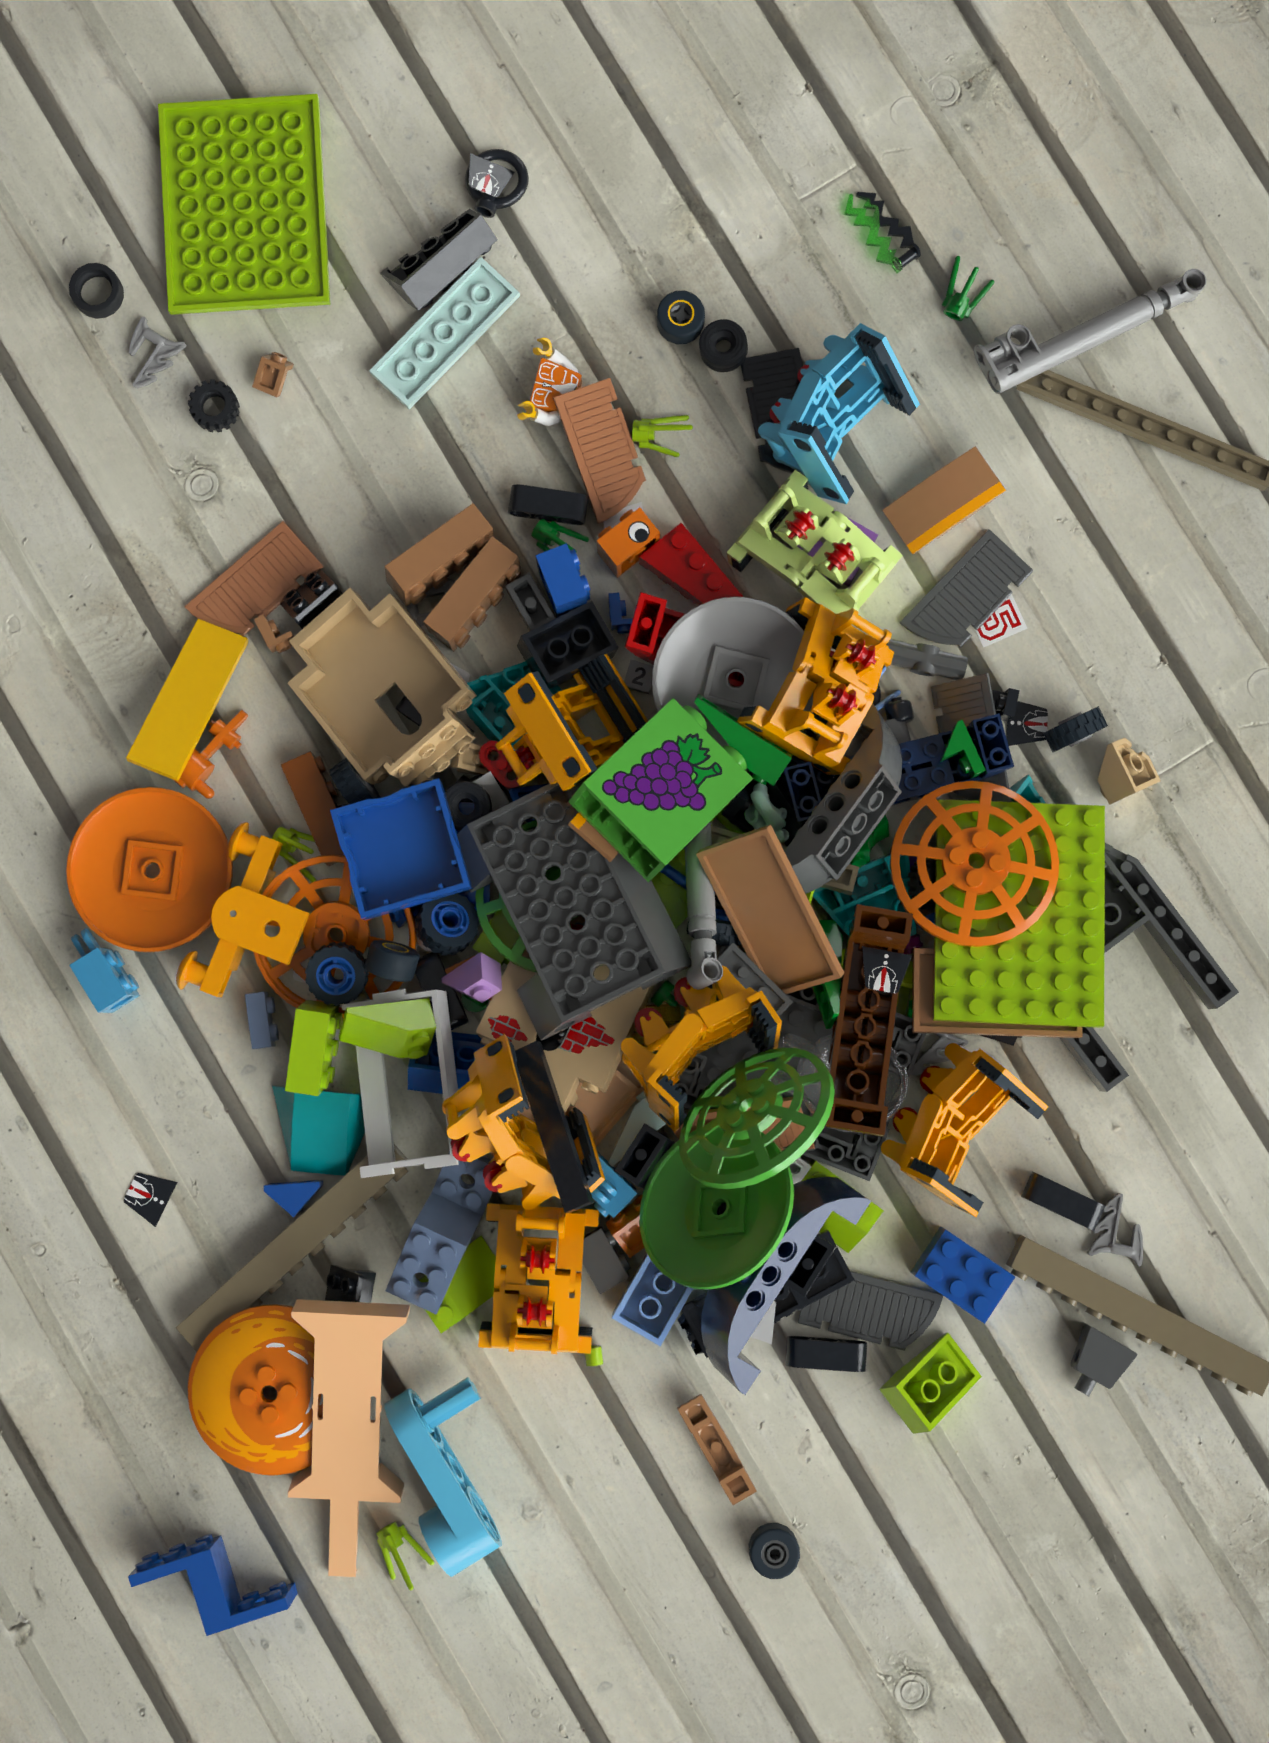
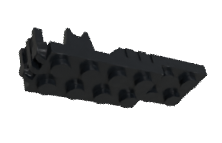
[677,1229,855,1358]

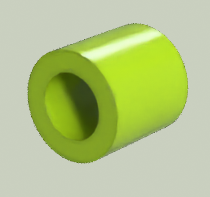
[585,1345,603,1366]

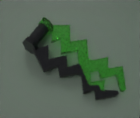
[844,192,921,274]

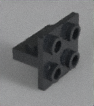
[280,569,343,629]
[325,1265,376,1303]

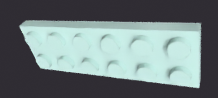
[369,257,520,410]

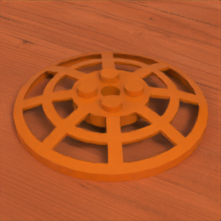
[890,781,1059,947]
[254,855,417,1018]

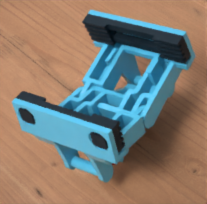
[758,323,920,504]

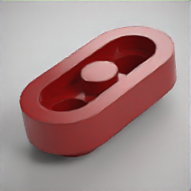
[479,741,522,789]

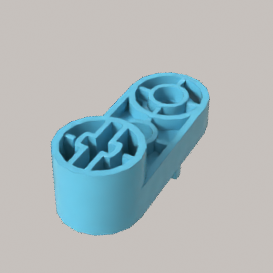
[384,1377,502,1577]

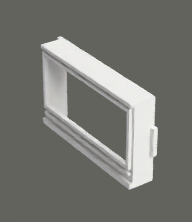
[342,989,461,1178]

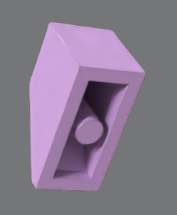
[441,952,502,1003]

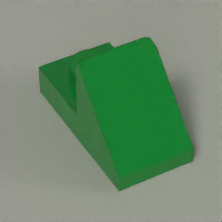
[940,720,985,779]

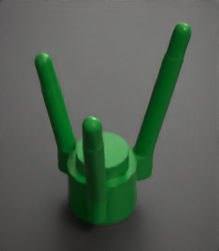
[942,256,995,321]
[531,519,589,553]

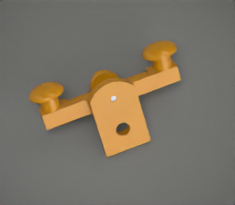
[176,822,310,997]

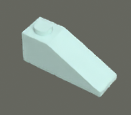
[608,1091,666,1166]

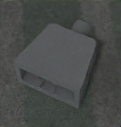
[1070,1323,1138,1396]

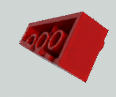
[639,523,743,606]

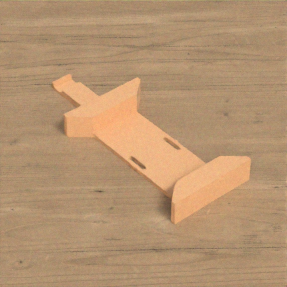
[288,1299,410,1577]

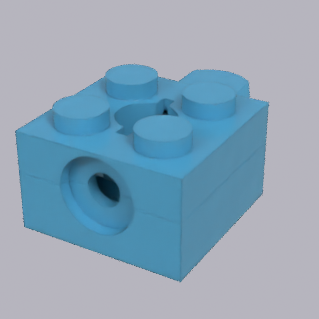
[69,928,140,1013]
[591,1151,637,1218]

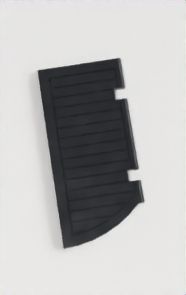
[740,348,803,473]

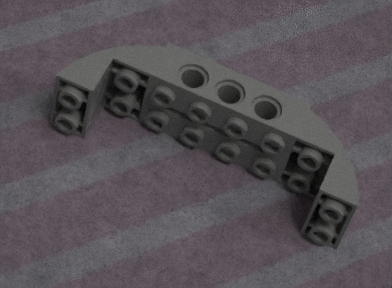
[784,703,902,894]

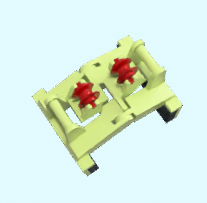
[727,470,903,614]

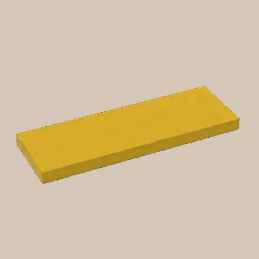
[126,618,248,781]

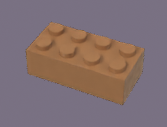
[385,503,493,607]
[423,536,521,652]

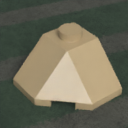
[1098,738,1161,805]

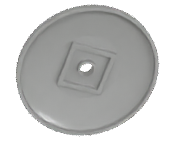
[652,597,813,746]

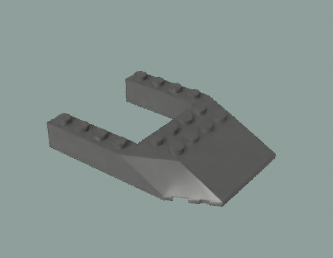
[1059,843,1239,1092]

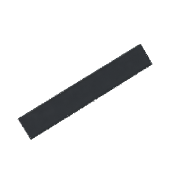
[515,1041,594,1213]

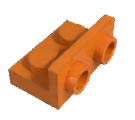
[606,1195,645,1258]

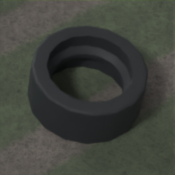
[69,263,124,319]

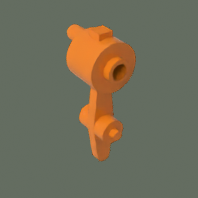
[174,710,248,799]

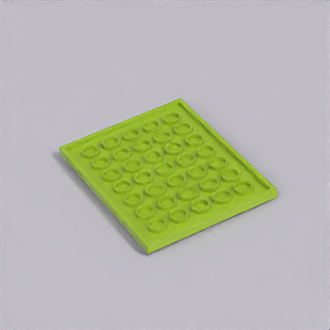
[158,94,331,315]
[933,799,1105,1028]

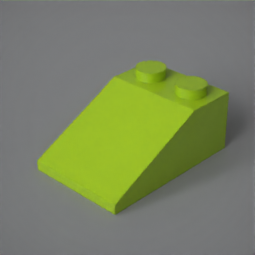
[339,998,436,1059]
[418,1235,503,1334]
[879,1333,982,1434]

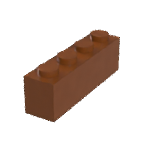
[281,751,345,866]

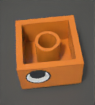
[597,507,660,578]

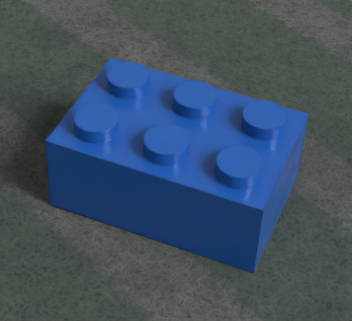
[535,543,591,618]
[911,1226,1015,1324]

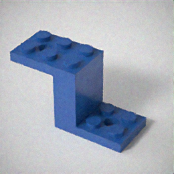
[128,1534,298,1636]

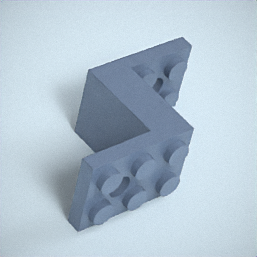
[385,1151,493,1314]

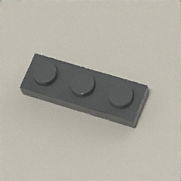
[717,943,793,1016]

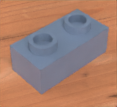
[245,992,279,1049]

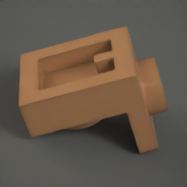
[252,352,294,397]
[254,614,294,653]

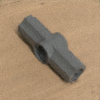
[886,639,968,680]

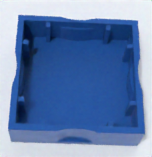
[330,778,473,920]

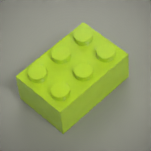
[285,1000,343,1096]

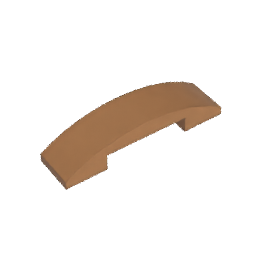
[677,1394,757,1505]

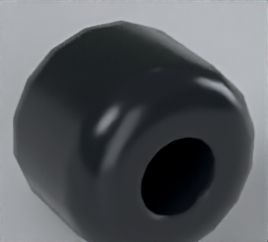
[885,697,914,723]

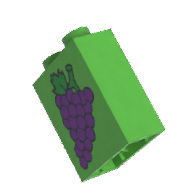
[568,698,753,883]

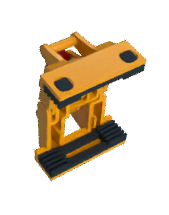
[495,654,648,791]

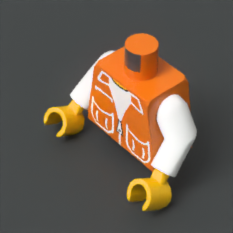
[517,338,582,426]

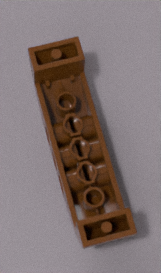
[825,904,913,1137]

